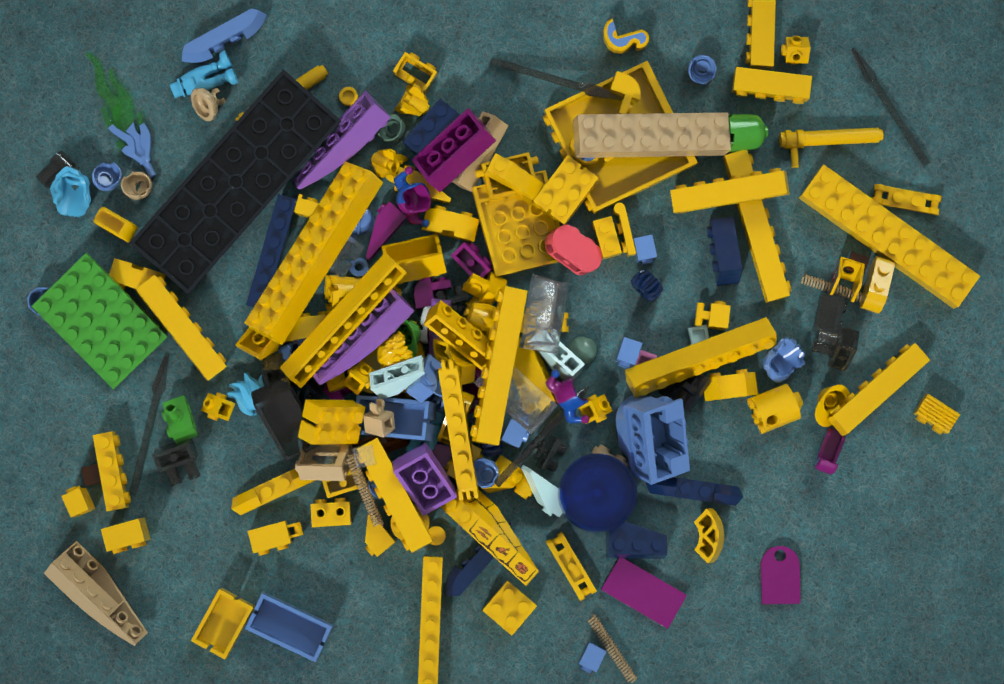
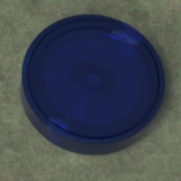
[558,453,637,533]

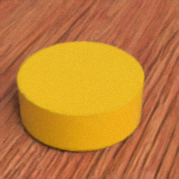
[339,87,358,106]
[428,526,446,546]

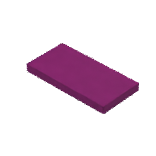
[601,558,687,629]

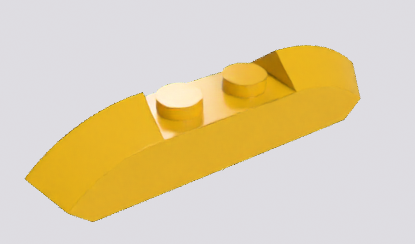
[231,461,316,515]

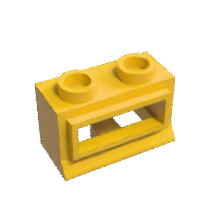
[393,52,438,94]

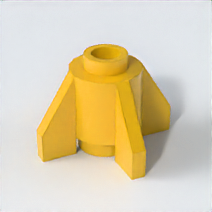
[394,84,430,117]
[371,148,408,184]

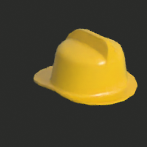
[815,385,850,427]

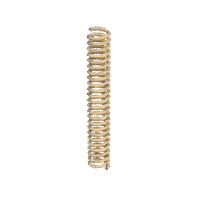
[801,274,863,303]
[346,454,384,527]
[588,614,637,683]

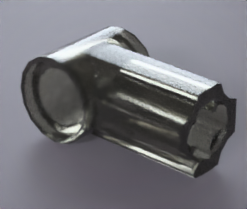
[36,151,76,189]

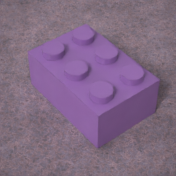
[392,442,457,516]

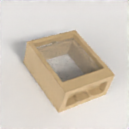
[295,442,354,481]

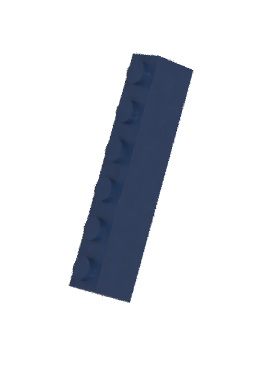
[246,194,297,308]

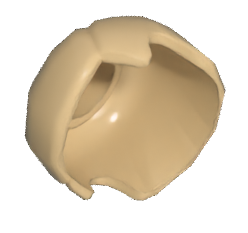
[121,171,153,200]

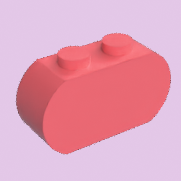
[545,225,602,275]

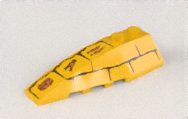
[440,489,539,586]

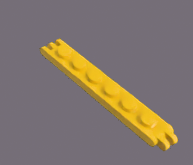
[438,358,479,501]

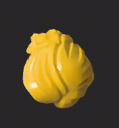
[377,330,413,368]

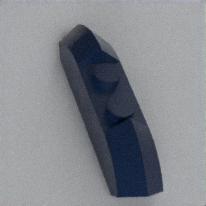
[646,477,743,506]
[445,522,511,596]

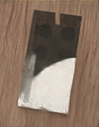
[251,376,321,461]

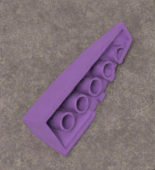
[293,90,391,190]
[313,288,414,385]

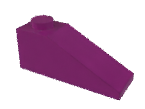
[366,201,407,261]

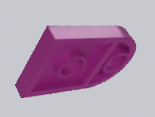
[760,546,801,604]

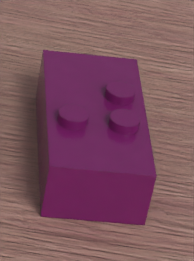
[412,108,496,192]

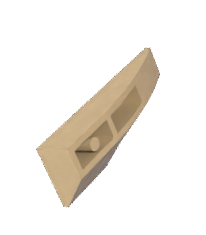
[44,541,148,646]

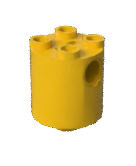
[746,383,804,434]

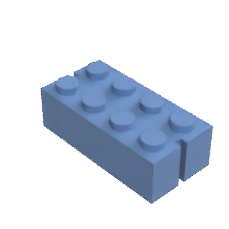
[356,395,437,442]
[245,592,334,662]

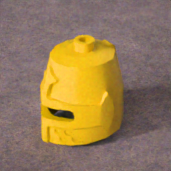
[463,302,497,337]

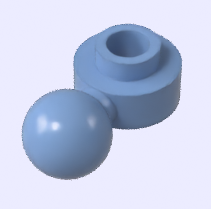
[349,257,369,277]

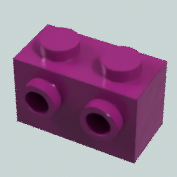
[450,242,493,279]

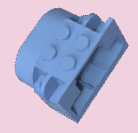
[616,395,690,485]

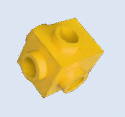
[781,36,811,64]
[343,360,375,395]
[201,392,236,421]
[578,394,613,424]

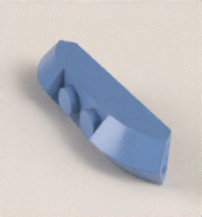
[182,8,267,63]

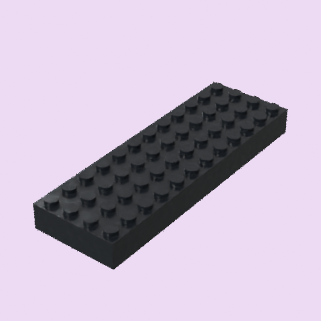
[129,69,341,294]

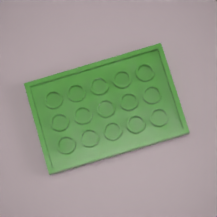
[31,253,169,389]

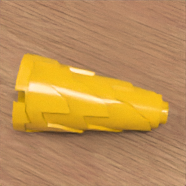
[325,275,402,314]

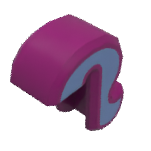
[814,428,846,475]

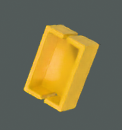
[533,155,599,225]
[382,233,447,285]
[298,400,366,445]
[191,588,255,659]

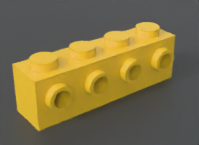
[731,67,812,104]
[424,300,491,370]
[93,431,131,511]

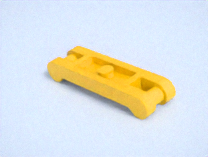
[872,184,942,215]
[545,532,597,601]

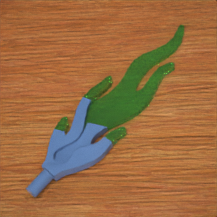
[85,53,156,179]

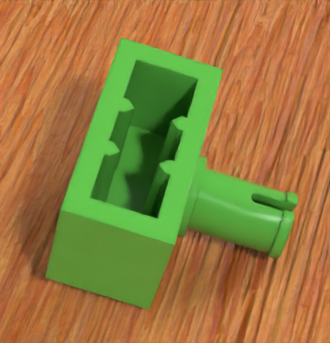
[161,395,198,444]

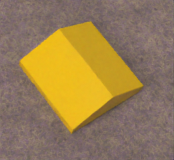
[235,327,280,360]

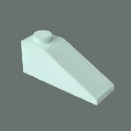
[529,326,585,381]
[369,355,425,399]
[521,465,572,517]

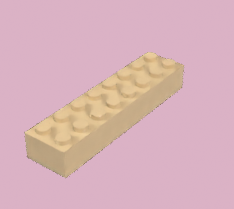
[573,112,731,158]

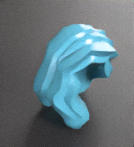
[50,166,91,217]

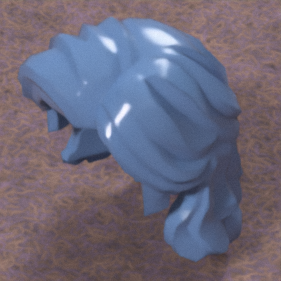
[762,337,805,383]

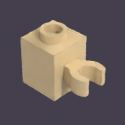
[363,398,395,438]

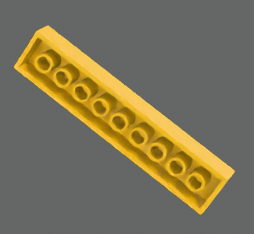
[244,161,383,345]
[799,165,980,309]

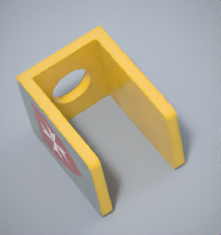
[829,257,865,302]

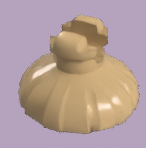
[191,88,225,121]

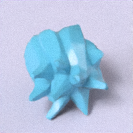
[227,372,267,416]

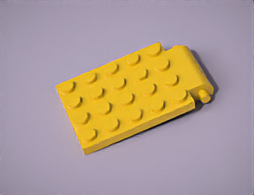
[472,152,560,277]

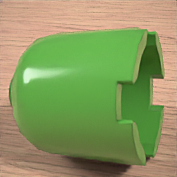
[728,114,768,152]

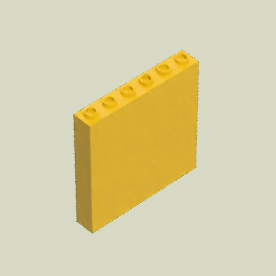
[542,61,698,214]

